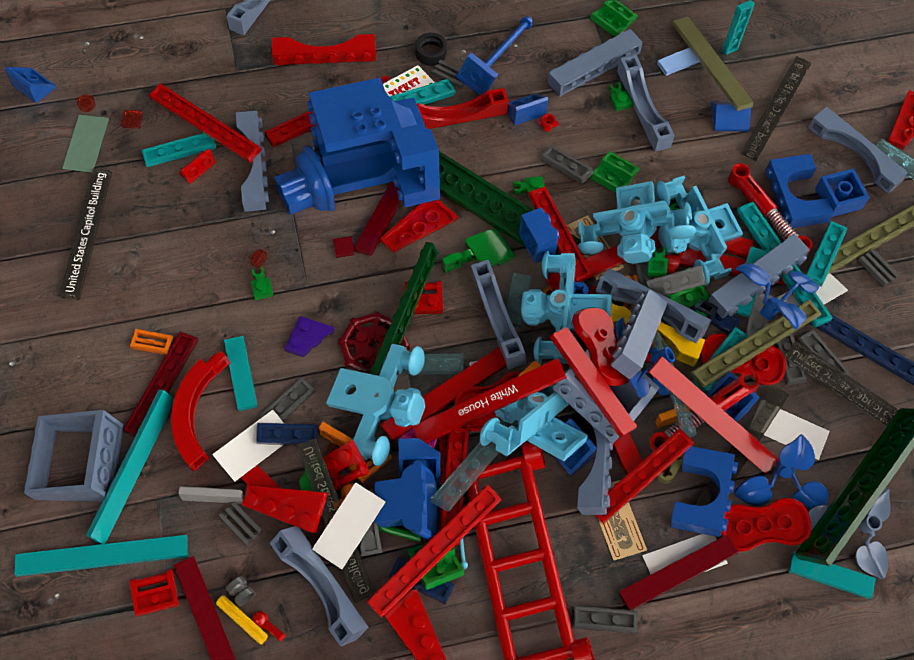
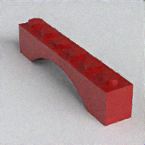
[272,34,376,65]
[417,88,509,129]

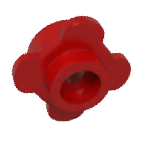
[538,114,559,132]

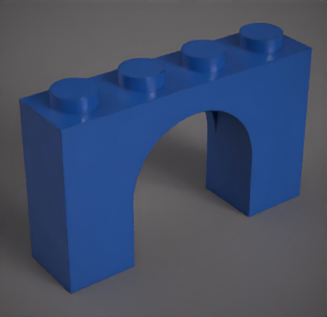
[765,154,834,228]
[671,447,738,538]

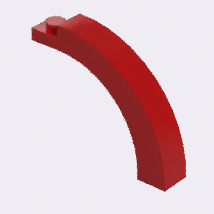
[171,351,230,472]

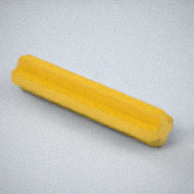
[216,595,268,645]

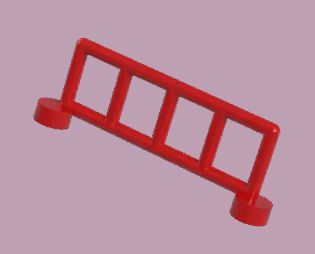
[465,441,595,660]

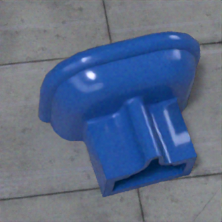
[274,145,335,215]
[375,460,439,540]

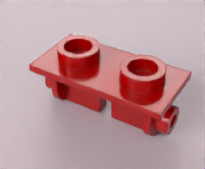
[178,149,217,184]

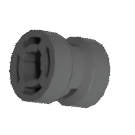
[226,576,256,607]

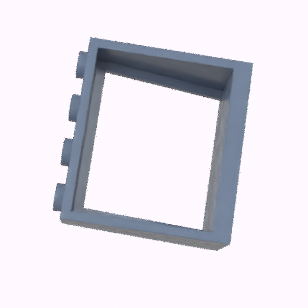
[552,348,660,444]
[24,410,124,502]

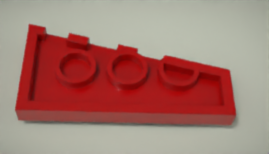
[887,90,914,150]
[380,200,458,253]
[242,485,328,533]
[384,589,446,660]

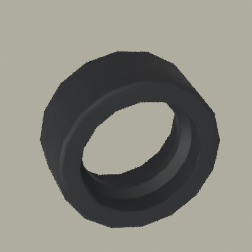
[415,32,447,66]

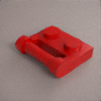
[404,281,443,315]
[321,440,369,491]
[130,568,180,617]

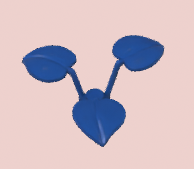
[735,264,819,330]
[614,317,675,398]
[735,434,828,511]

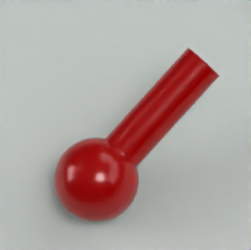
[251,611,286,641]

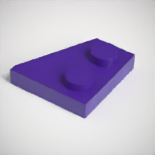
[285,316,334,357]

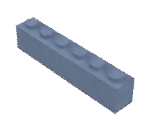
[547,29,643,97]
[708,234,810,319]
[611,289,668,379]

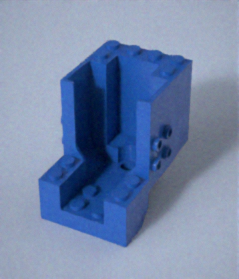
[307,78,440,207]

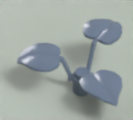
[808,488,891,579]

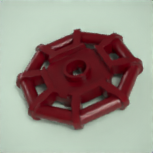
[338,311,410,374]

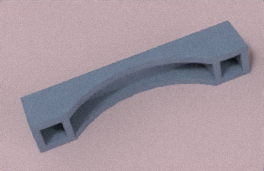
[227,0,270,36]
[617,55,675,152]
[808,107,908,194]
[236,110,269,212]
[471,259,526,370]
[596,269,711,343]
[577,422,613,515]
[270,526,369,647]

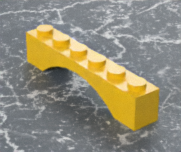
[611,304,705,367]

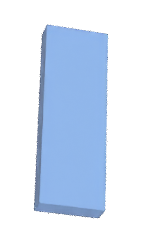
[657,48,700,76]

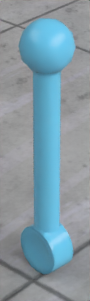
[460,538,468,569]

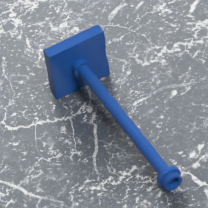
[456,16,533,96]

